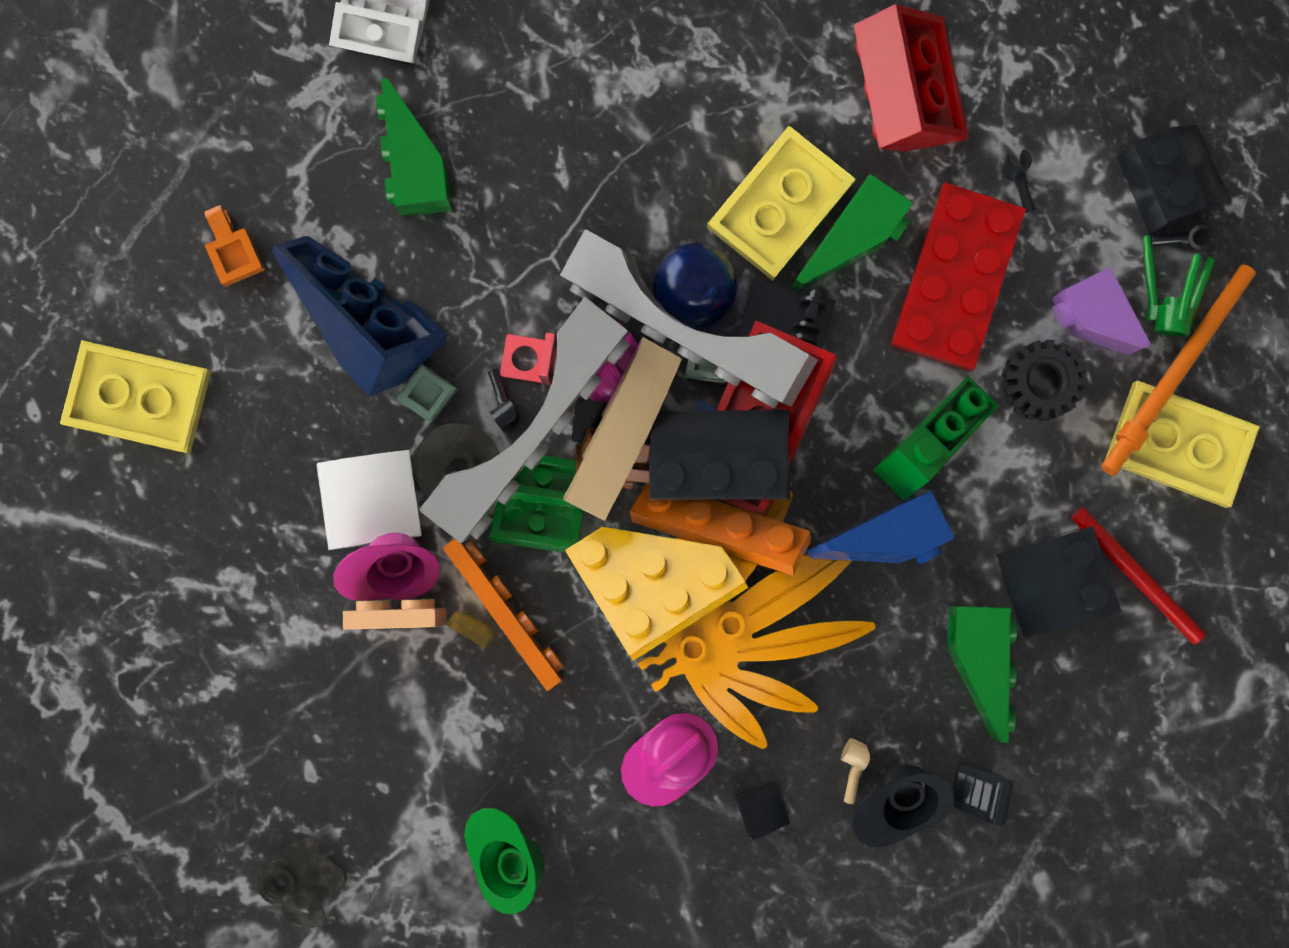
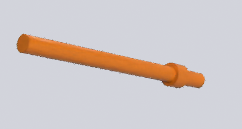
[1101,265,1256,476]

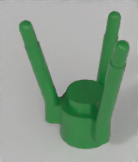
[1143,235,1215,337]

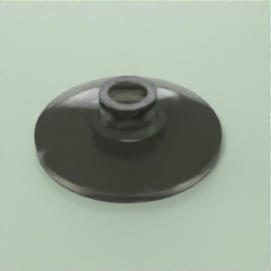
[414,423,499,498]

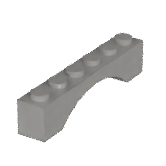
[560,229,818,408]
[419,297,630,543]

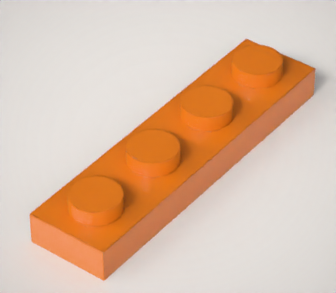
[630,483,811,576]
[442,539,564,691]

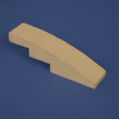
[563,337,682,521]

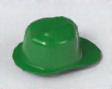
[464,808,544,914]

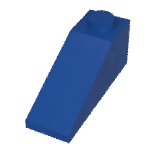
[806,491,954,564]

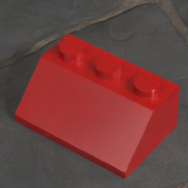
[854,4,969,152]

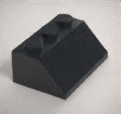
[649,410,790,500]

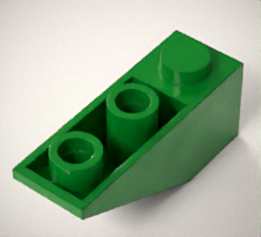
[376,78,452,217]
[873,375,998,501]
[947,606,1017,743]

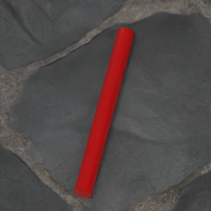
[1070,507,1206,645]

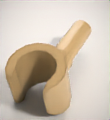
[841,738,870,804]

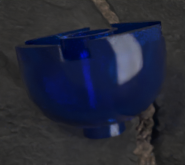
[652,242,738,331]

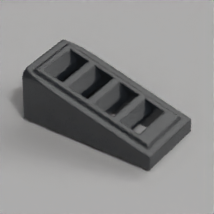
[953,763,1013,827]

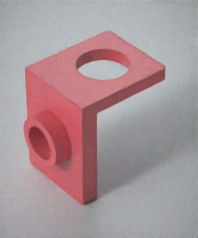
[500,332,557,385]

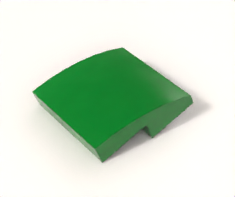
[490,456,583,553]

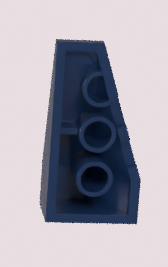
[272,236,448,396]

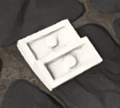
[329,0,430,64]
[316,450,422,550]

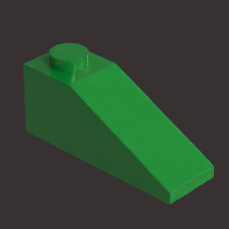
[792,174,913,291]

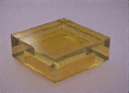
[447,610,497,648]

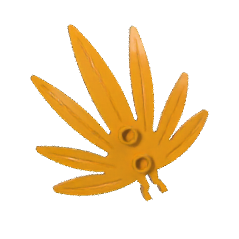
[638,491,875,749]

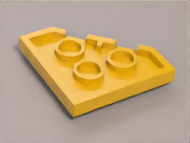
[565,527,748,661]

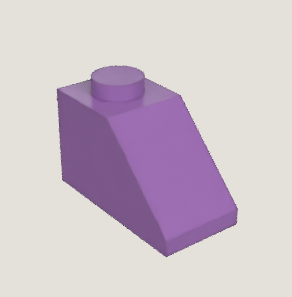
[1052,267,1151,355]

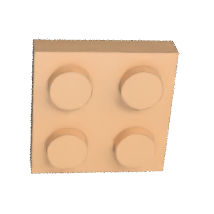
[343,599,447,630]

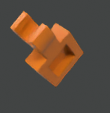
[204,205,265,287]

